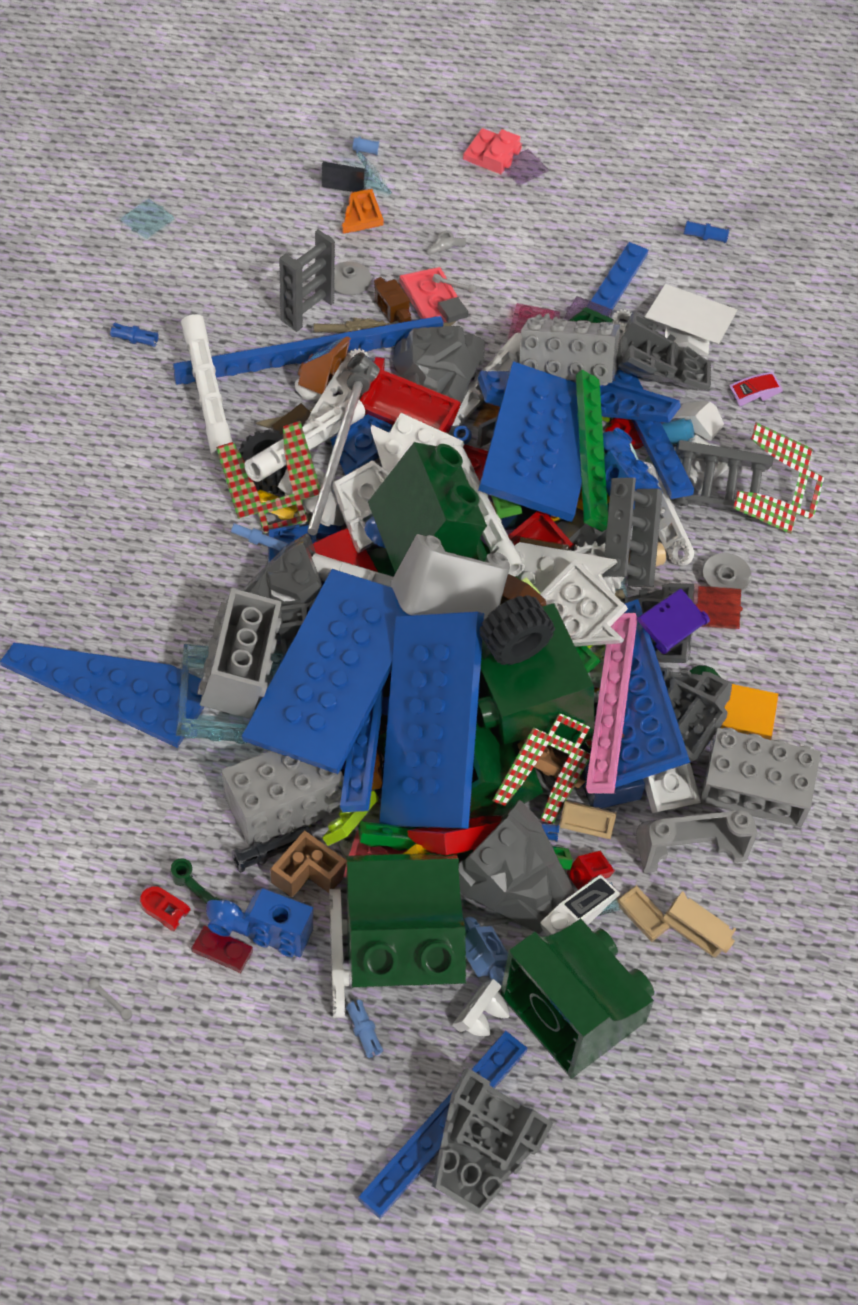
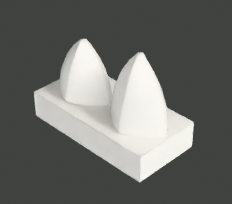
[452,979,510,1036]

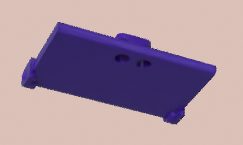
[637,588,710,654]

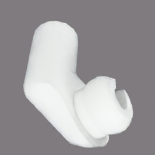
[295,379,321,400]

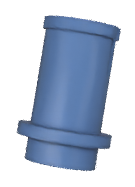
[352,136,380,155]

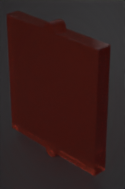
[696,586,743,629]

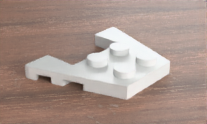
[332,461,389,554]

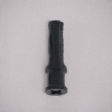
[232,826,313,873]

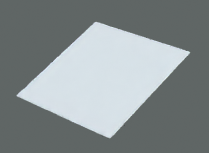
[645,284,738,344]

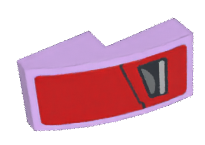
[729,372,783,406]

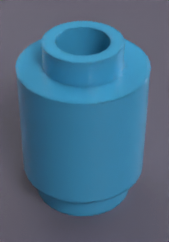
[662,418,695,445]

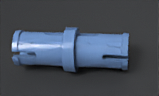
[346,1000,383,1058]

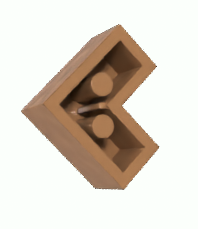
[270,831,346,898]

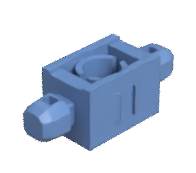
[464,917,508,986]

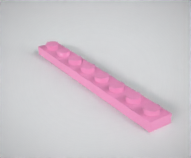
[586,613,637,793]

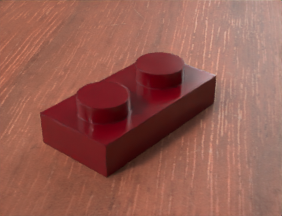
[191,925,253,974]

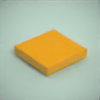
[721,684,778,740]

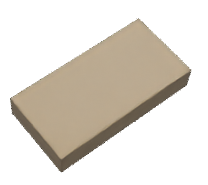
[559,800,617,839]
[616,885,671,942]

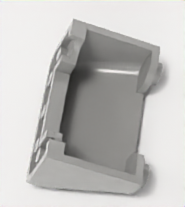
[391,534,510,619]
[636,811,758,873]

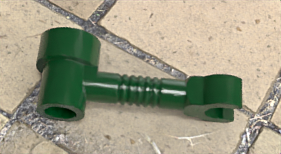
[170,858,223,904]

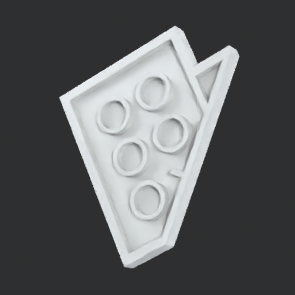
[371,413,464,473]
[515,542,618,593]
[540,559,628,646]

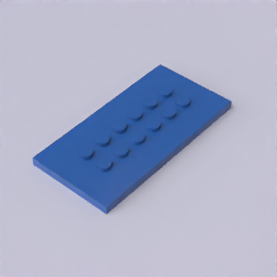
[478,361,601,522]
[242,569,411,774]
[379,611,484,829]

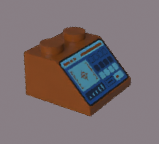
[298,336,351,395]

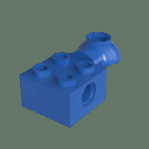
[603,428,663,509]
[206,888,313,958]

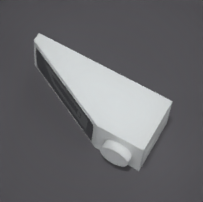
[540,875,620,936]

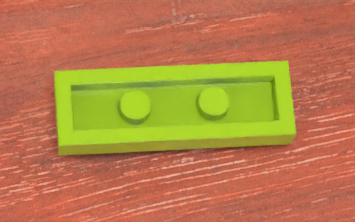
[322,790,379,846]

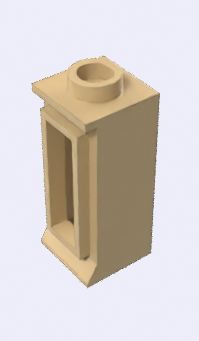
[662,891,736,957]

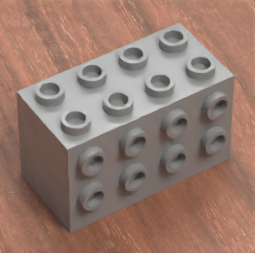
[520,317,620,385]
[197,588,282,719]
[699,728,821,827]
[221,751,344,847]

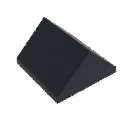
[322,161,370,192]

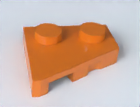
[342,189,384,234]

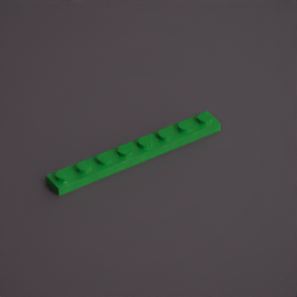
[576,369,608,532]
[359,821,573,870]

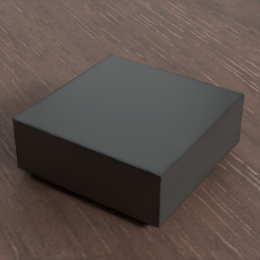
[437,297,469,323]

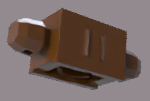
[374,277,411,323]

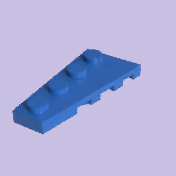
[600,381,681,423]

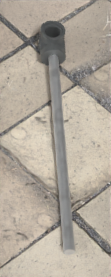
[308,352,380,535]

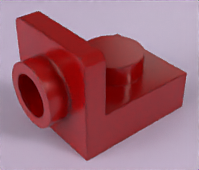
[567,850,615,890]

